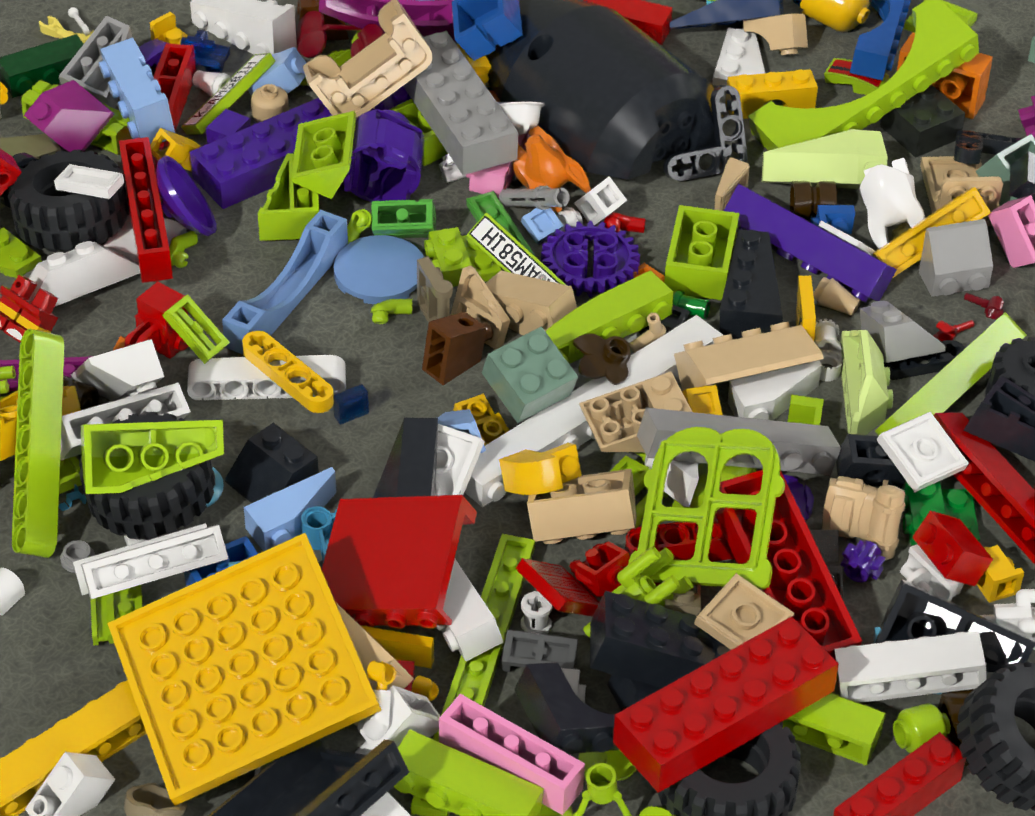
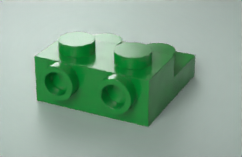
[902,481,980,546]

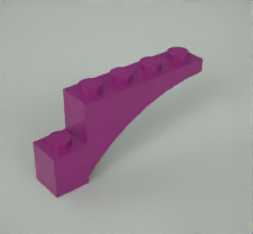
[319,0,456,42]

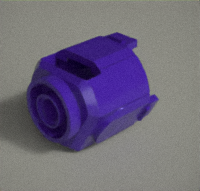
[343,109,425,202]

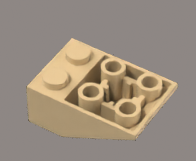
[579,372,692,452]

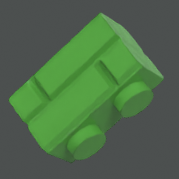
[372,199,436,238]

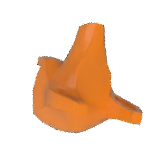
[513,126,591,212]

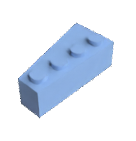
[98,38,175,144]

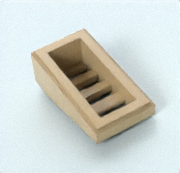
[714,157,750,211]

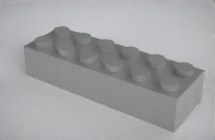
[403,31,518,175]

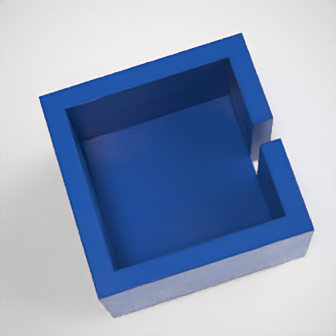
[452,0,523,61]

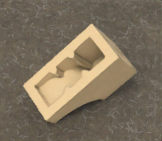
[743,13,808,56]

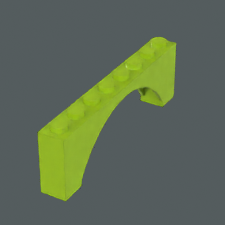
[748,0,979,151]

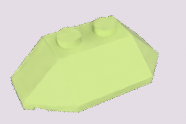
[840,330,893,435]

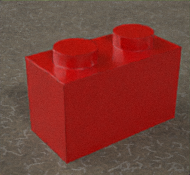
[912,510,994,586]

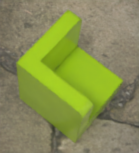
[788,395,824,425]

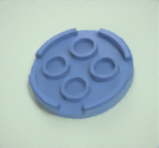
[334,235,424,304]

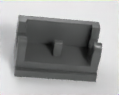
[502,630,578,672]

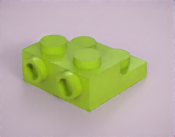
[424,227,501,287]

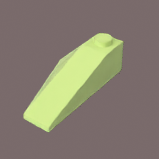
[762,129,888,189]

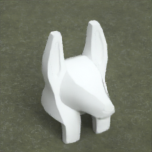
[859,158,925,249]

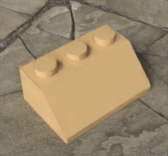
[527,469,637,544]

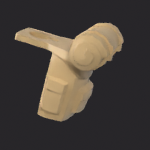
[822,476,905,560]

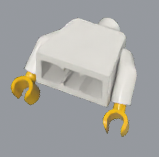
[355,661,441,755]

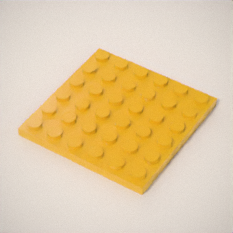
[107,533,382,806]

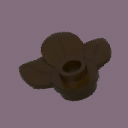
[573,334,631,385]

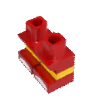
[0,275,58,343]

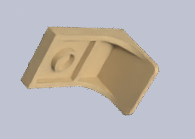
[920,156,1003,226]

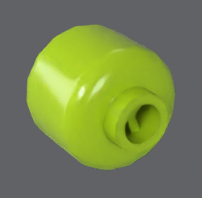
[893,703,951,753]

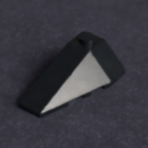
[373,417,438,498]
[875,579,1035,672]

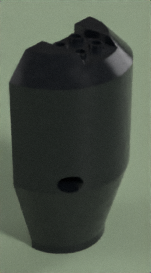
[486,0,716,180]

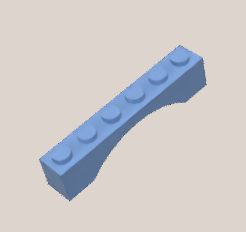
[222,210,348,355]

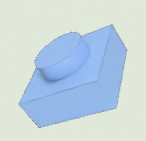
[521,207,563,244]

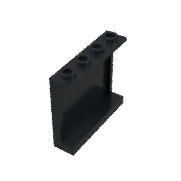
[208,739,410,816]

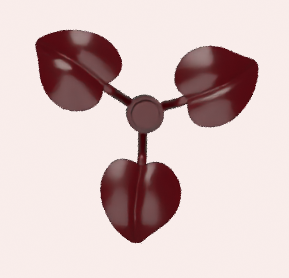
[296,11,384,58]

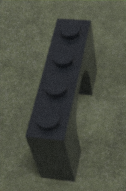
[514,662,662,755]

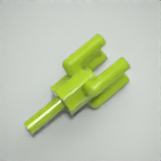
[583,546,693,638]

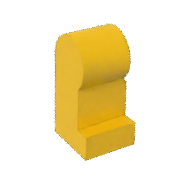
[150,128,202,172]

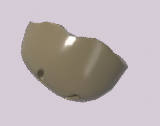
[124,783,187,816]

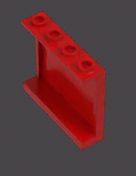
[322,495,477,629]

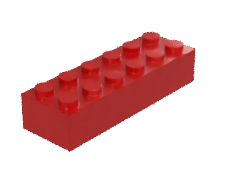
[715,470,862,659]
[613,616,839,793]

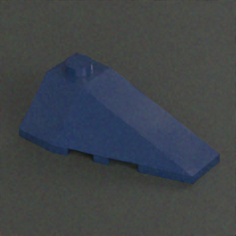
[669,0,785,29]

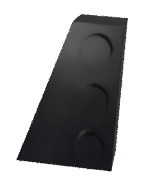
[963,376,1035,462]

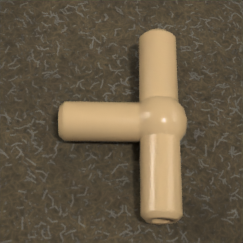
[629,313,666,353]

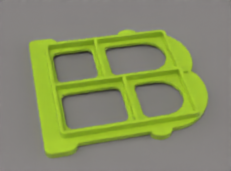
[628,427,785,589]

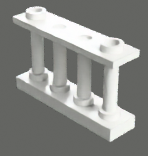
[72,523,228,599]

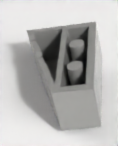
[59,16,133,109]

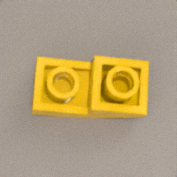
[453,393,509,446]

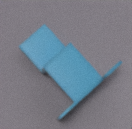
[59,484,87,511]

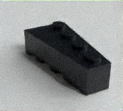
[720,229,783,339]

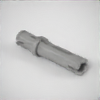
[499,186,569,210]

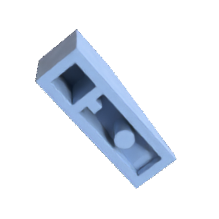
[244,467,336,552]

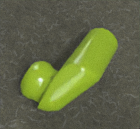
[347,209,372,244]
[370,299,413,324]

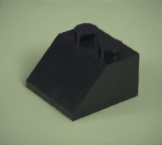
[225,422,319,503]

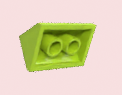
[291,111,356,199]

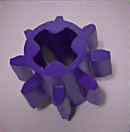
[841,540,885,582]

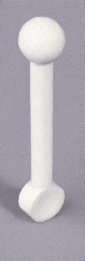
[68,7,91,36]

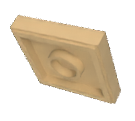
[694,573,795,650]

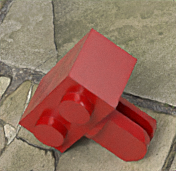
[124,281,189,359]

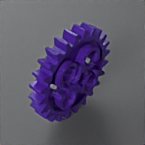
[541,221,640,298]

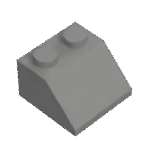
[919,219,993,297]
[860,301,945,363]

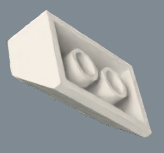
[71,339,164,401]

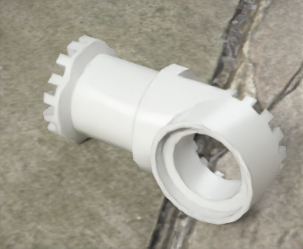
[815,319,843,382]

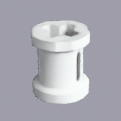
[521,591,552,634]

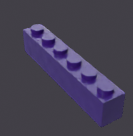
[724,184,897,302]

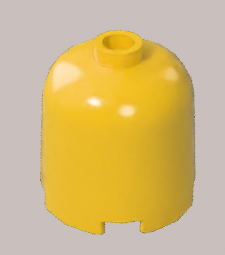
[800,0,870,32]

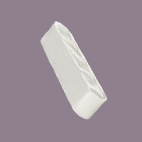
[187,355,346,400]

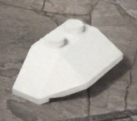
[29,241,140,306]

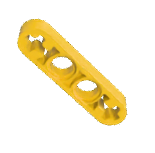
[242,331,334,413]

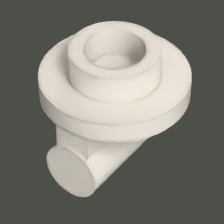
[439,154,466,183]

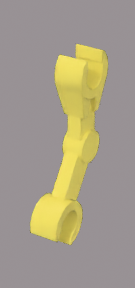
[39,16,94,43]

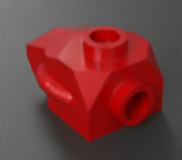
[569,541,630,597]

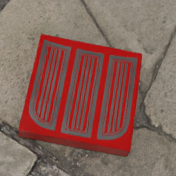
[516,558,600,617]

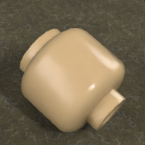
[251,84,289,123]

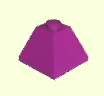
[24,80,115,152]

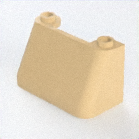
[302,0,432,118]

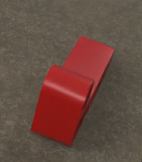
[625,517,735,586]

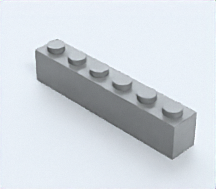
[637,408,841,475]

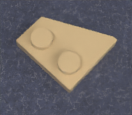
[451,266,510,349]

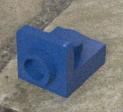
[811,205,855,234]

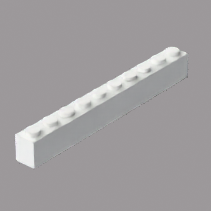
[465,315,723,507]

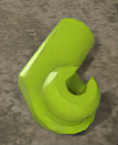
[169,231,198,268]

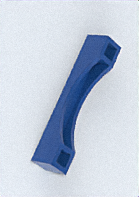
[850,0,911,81]

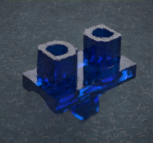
[180,30,230,73]

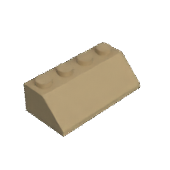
[674,321,824,391]

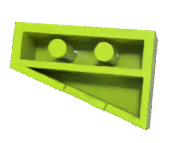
[258,153,319,241]

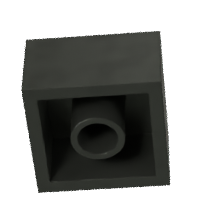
[880,84,965,158]

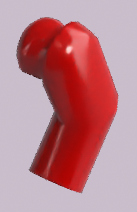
[604,212,646,233]

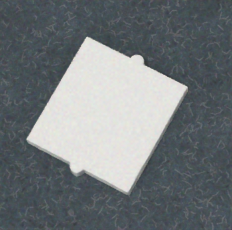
[818,220,875,257]

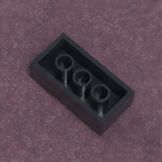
[590,591,731,688]

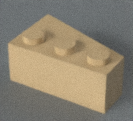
[485,270,577,335]

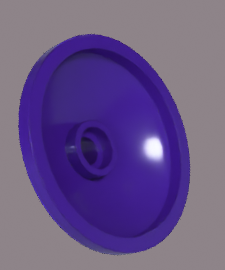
[156,156,217,236]

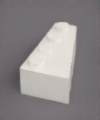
[190,0,297,55]

